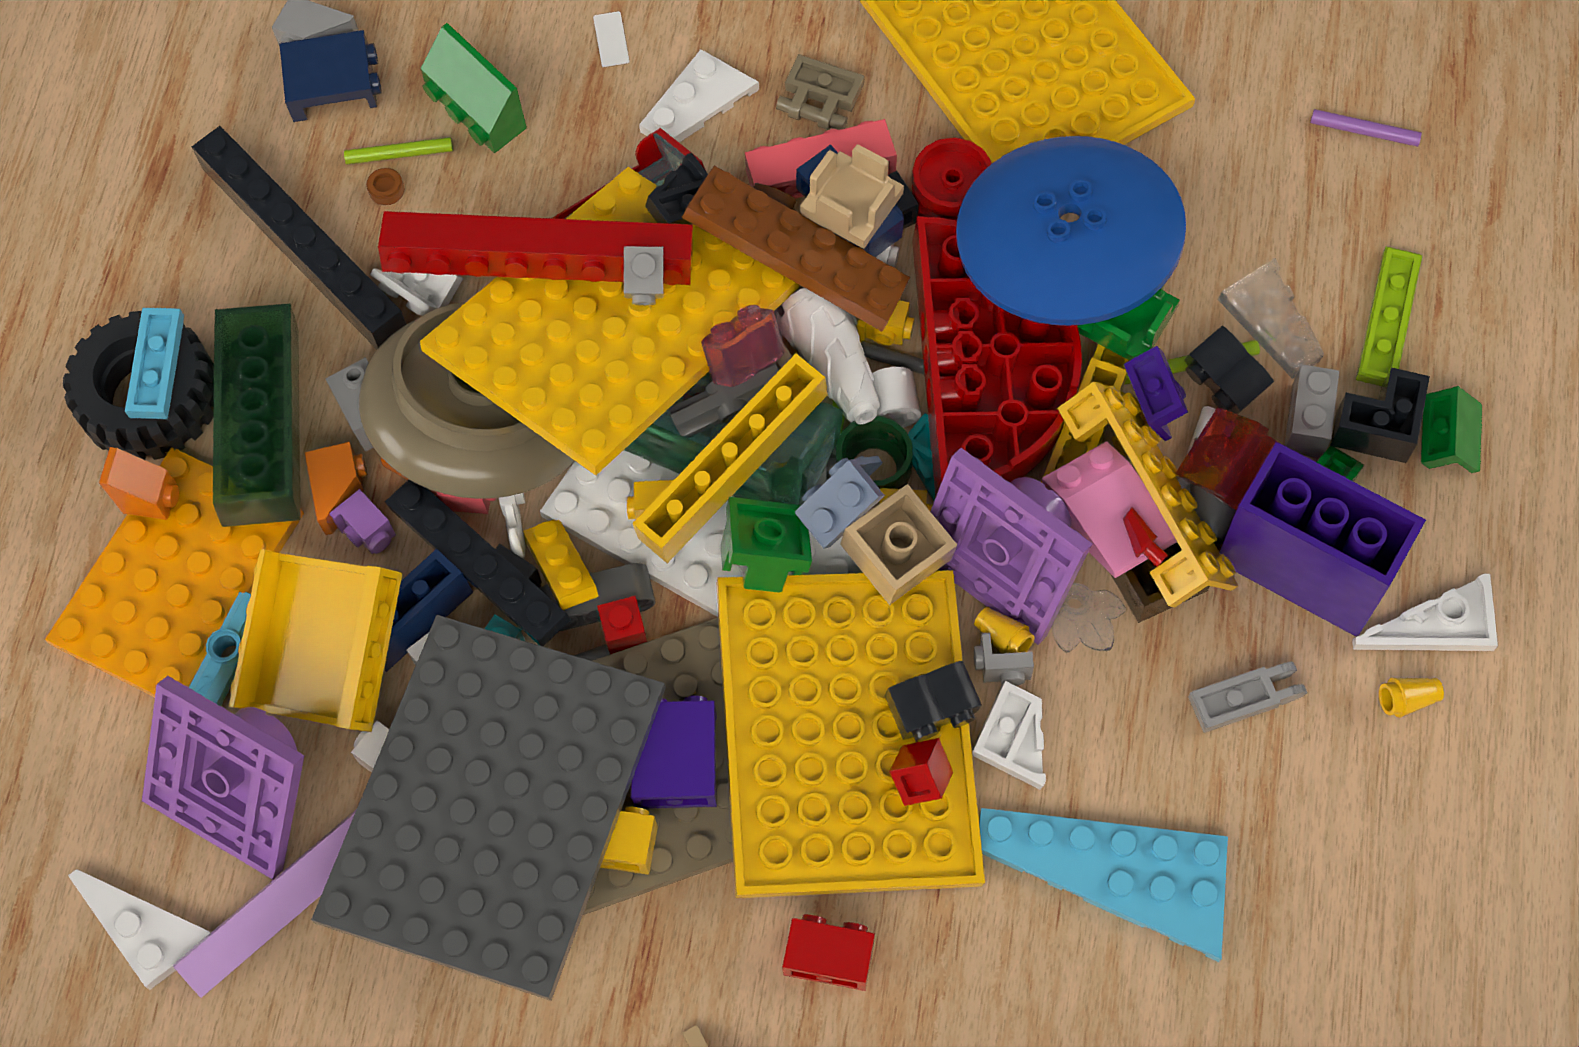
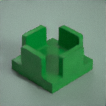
[1077,284,1180,361]
[721,497,812,593]

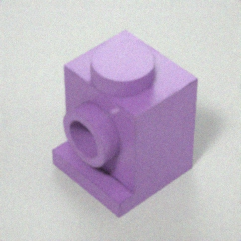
[329,489,396,554]

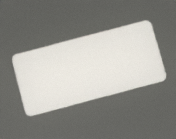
[593,11,629,67]

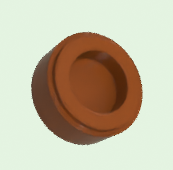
[366,168,405,205]

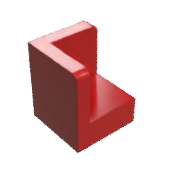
[889,738,953,806]

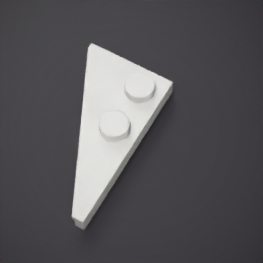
[68,869,210,990]

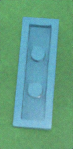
[125,308,184,419]

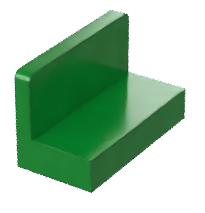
[1421,386,1482,473]

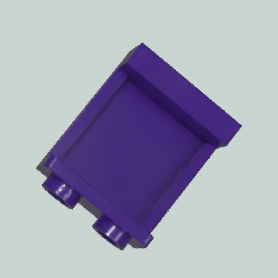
[631,696,717,809]

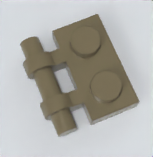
[776,54,864,130]

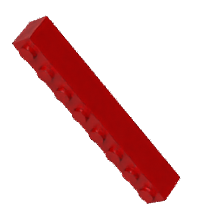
[378,211,693,285]

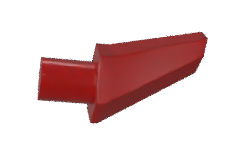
[1123,507,1168,567]

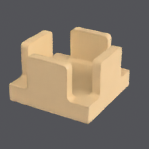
[800,144,904,249]

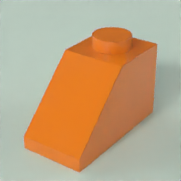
[304,441,368,535]
[99,447,179,520]

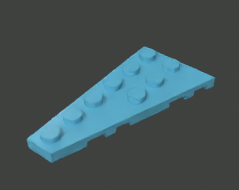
[979,808,1228,962]

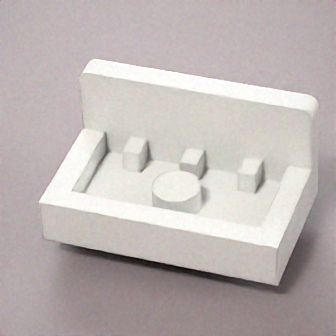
[370,268,464,316]

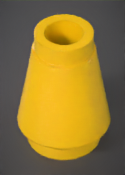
[974,607,1035,654]
[1379,678,1444,718]

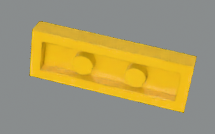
[523,519,599,610]

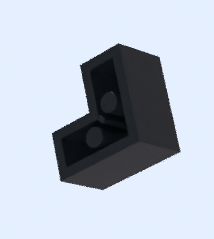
[1330,367,1430,463]

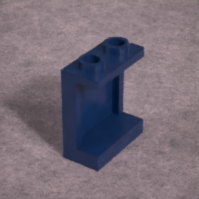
[279,30,382,122]

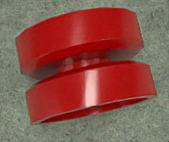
[911,137,992,220]

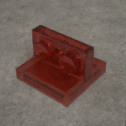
[1175,407,1279,511]

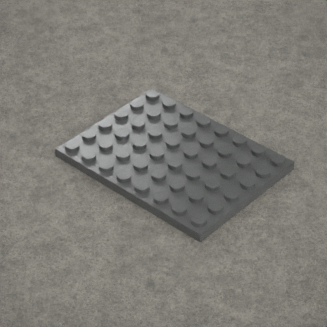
[311,615,666,1001]

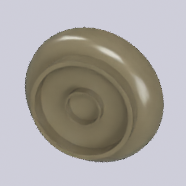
[359,302,574,499]

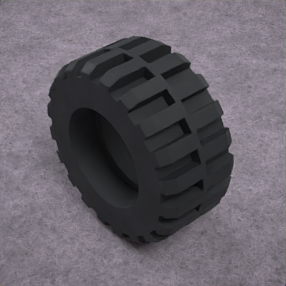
[63,311,220,460]

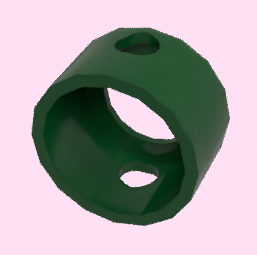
[836,416,913,489]

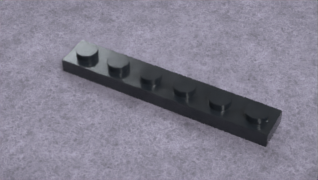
[384,479,570,646]

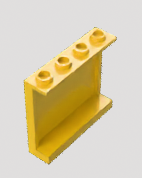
[229,549,402,732]

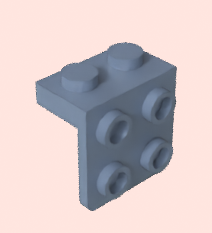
[795,456,885,549]

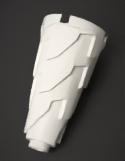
[776,288,880,424]

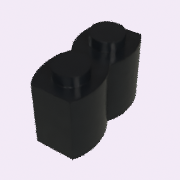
[1184,325,1274,416]
[884,661,982,742]

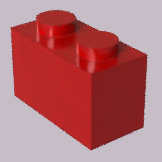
[782,914,875,991]

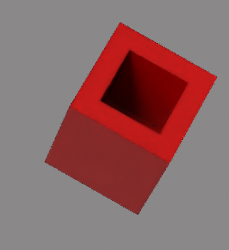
[597,595,648,655]

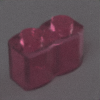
[701,305,785,387]

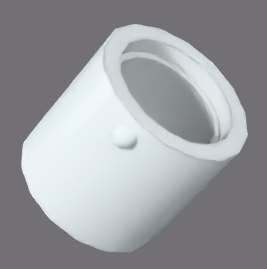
[872,367,921,428]

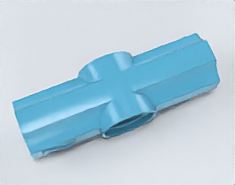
[189,592,251,706]

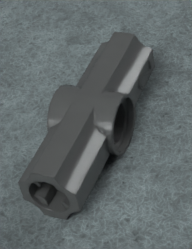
[669,358,779,440]

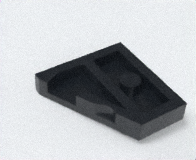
[645,153,708,225]

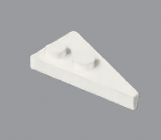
[1352,574,1498,651]

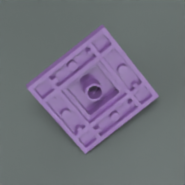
[930,448,1093,645]
[142,676,304,880]

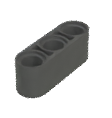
[539,563,656,631]

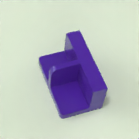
[1124,346,1188,441]

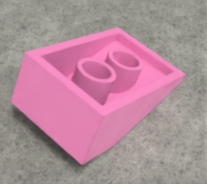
[1042,441,1177,578]

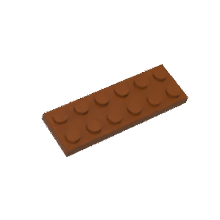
[682,165,910,332]

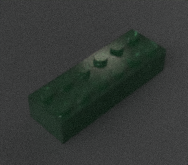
[213,303,301,527]

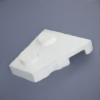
[972,681,1046,790]

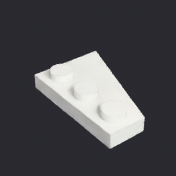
[639,50,759,143]

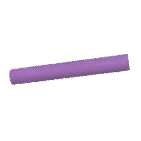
[1310,109,1422,147]

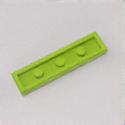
[1356,246,1423,386]

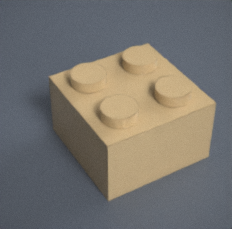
[840,484,958,605]

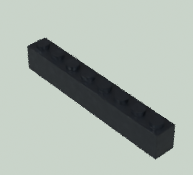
[191,126,407,350]

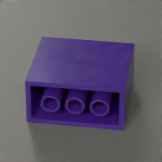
[1219,442,1426,637]

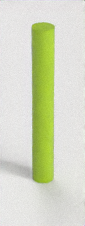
[344,137,453,165]

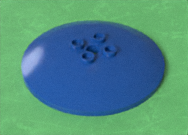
[956,136,1186,326]

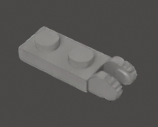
[1188,661,1307,733]

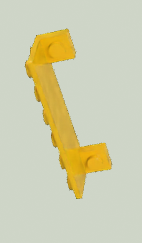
[1057,381,1238,607]

